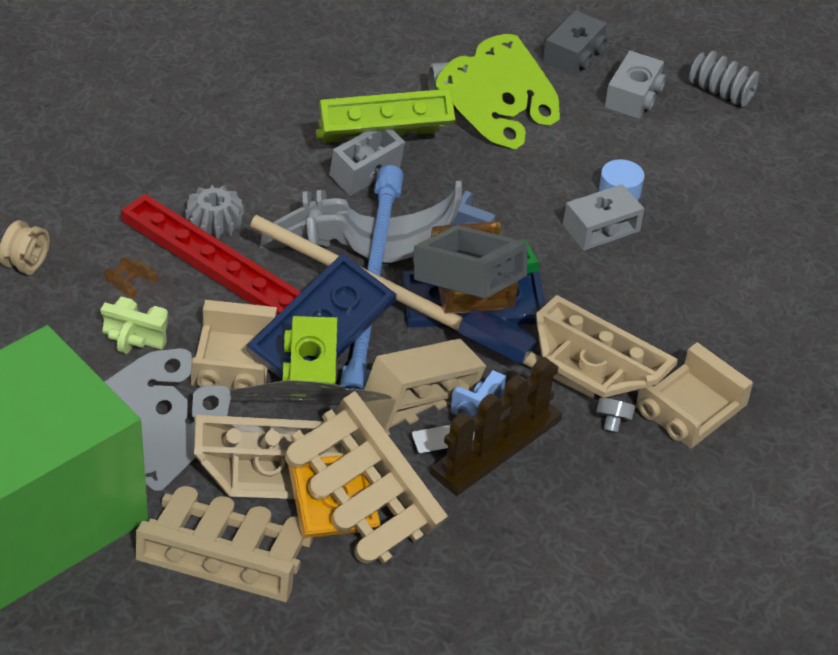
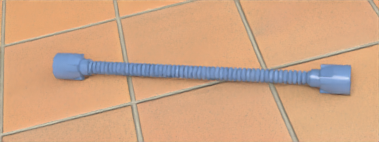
[340,165,404,393]

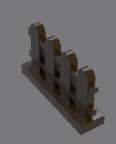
[430,357,562,497]

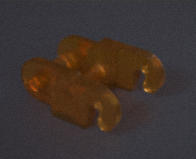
[104,257,158,299]

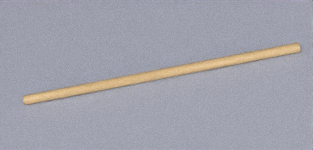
[250,215,596,398]

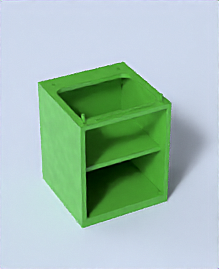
[0,325,148,609]

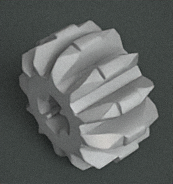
[186,184,244,240]

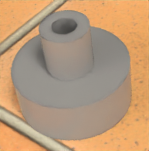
[596,398,635,433]

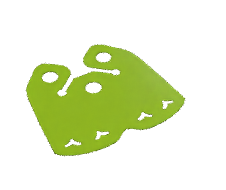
[436,34,560,149]

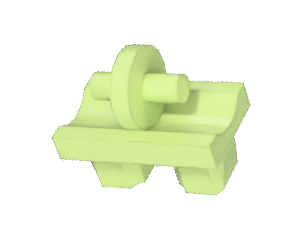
[100,296,168,354]

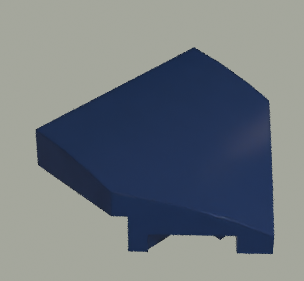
[458,309,537,364]

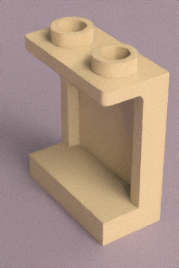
[191,300,277,394]
[636,342,753,448]

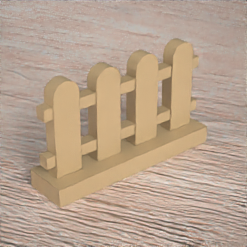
[285,391,448,564]
[136,486,313,602]

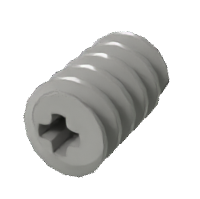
[689,50,760,107]

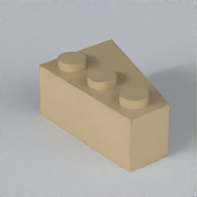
[363,339,486,435]

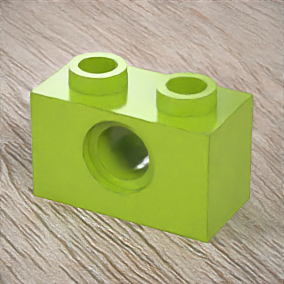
[283,316,337,400]

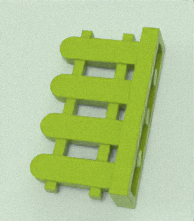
[316,89,455,143]

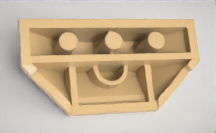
[536,295,678,398]
[193,415,348,500]

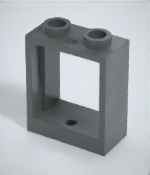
[413,225,527,299]

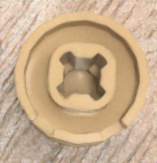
[0,220,50,275]

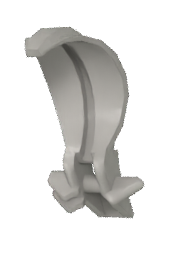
[260,181,462,263]

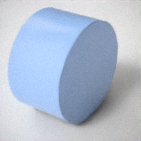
[599,159,644,200]

